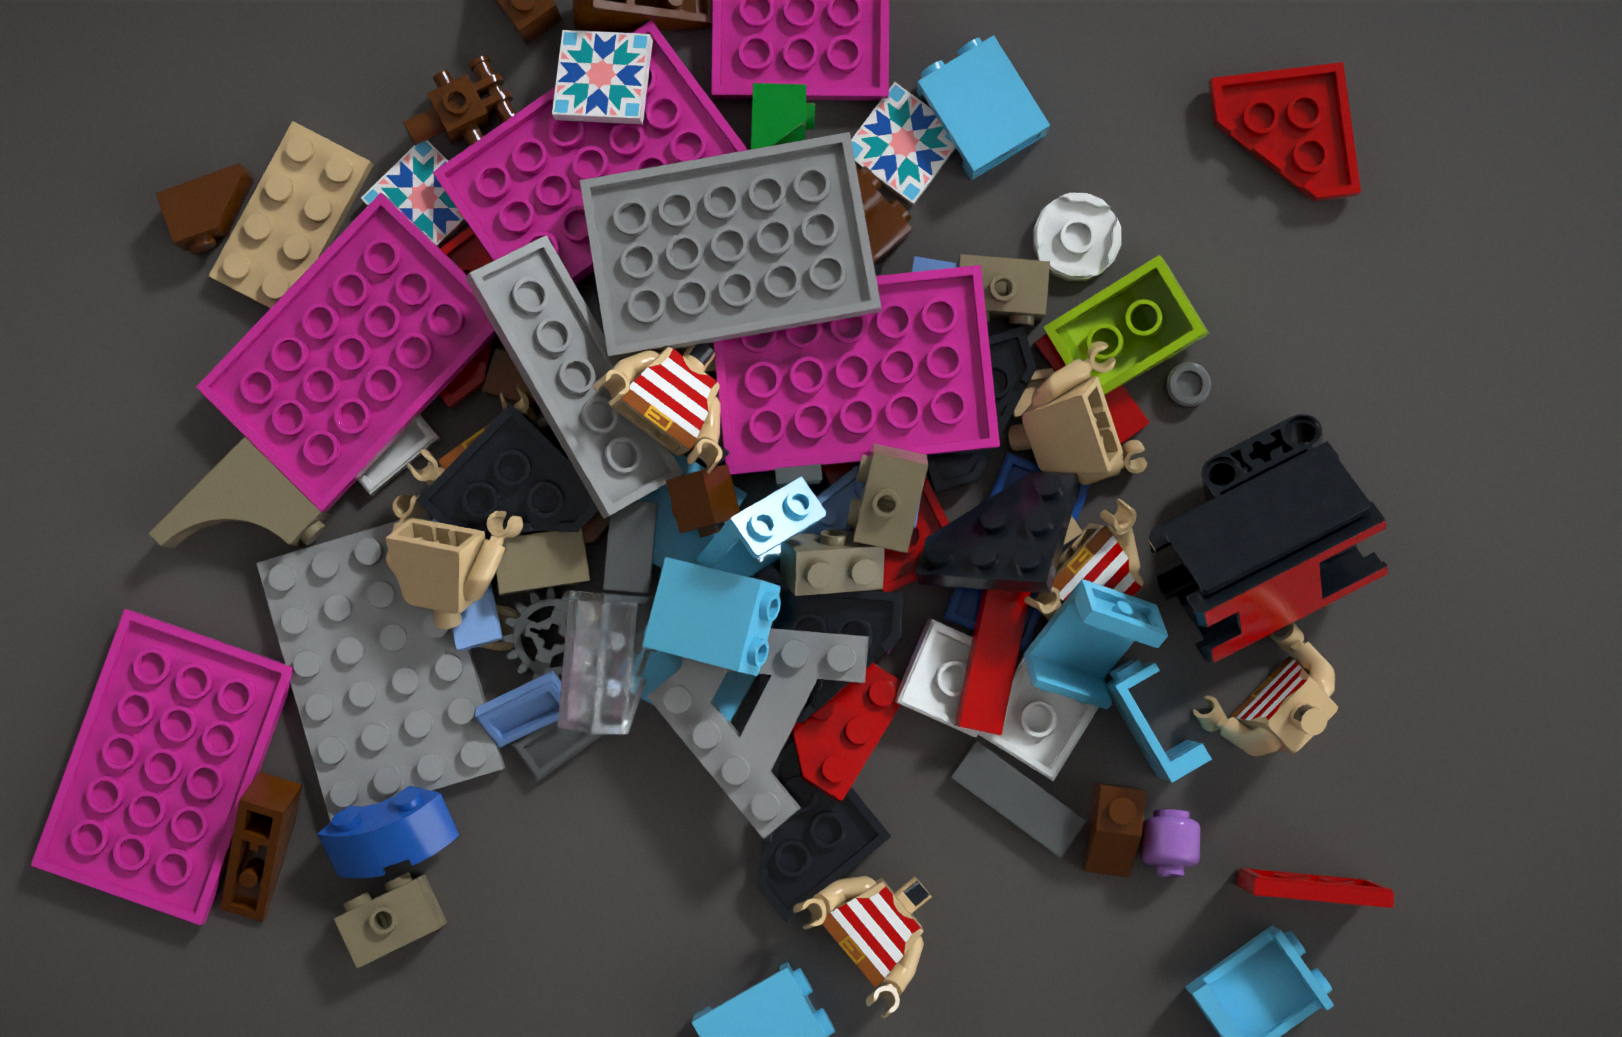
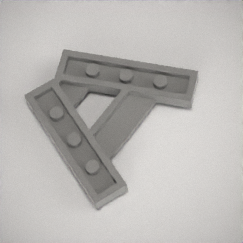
[647,628,869,839]

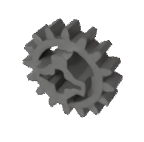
[503,588,602,682]

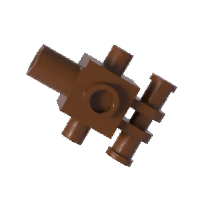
[403,55,517,147]

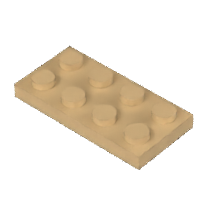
[209,121,374,308]

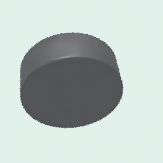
[1164,362,1211,408]

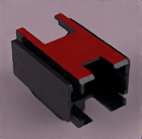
[1149,414,1388,663]

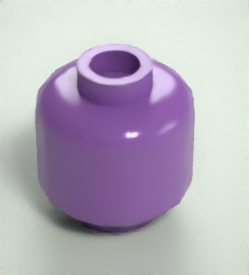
[1141,809,1200,877]

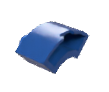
[317,785,459,879]

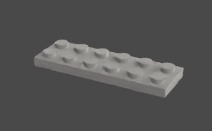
[465,235,684,519]

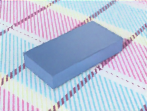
[475,671,577,748]

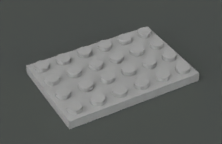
[580,132,882,360]
[256,513,505,821]

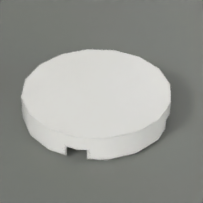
[1033,193,1121,281]

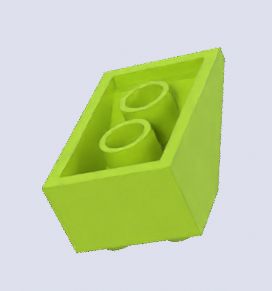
[1043,255,1210,396]

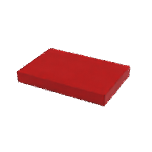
[1236,868,1395,908]

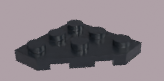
[927,326,1037,494]
[415,402,599,532]
[915,471,1080,594]
[758,582,905,723]
[758,740,891,922]

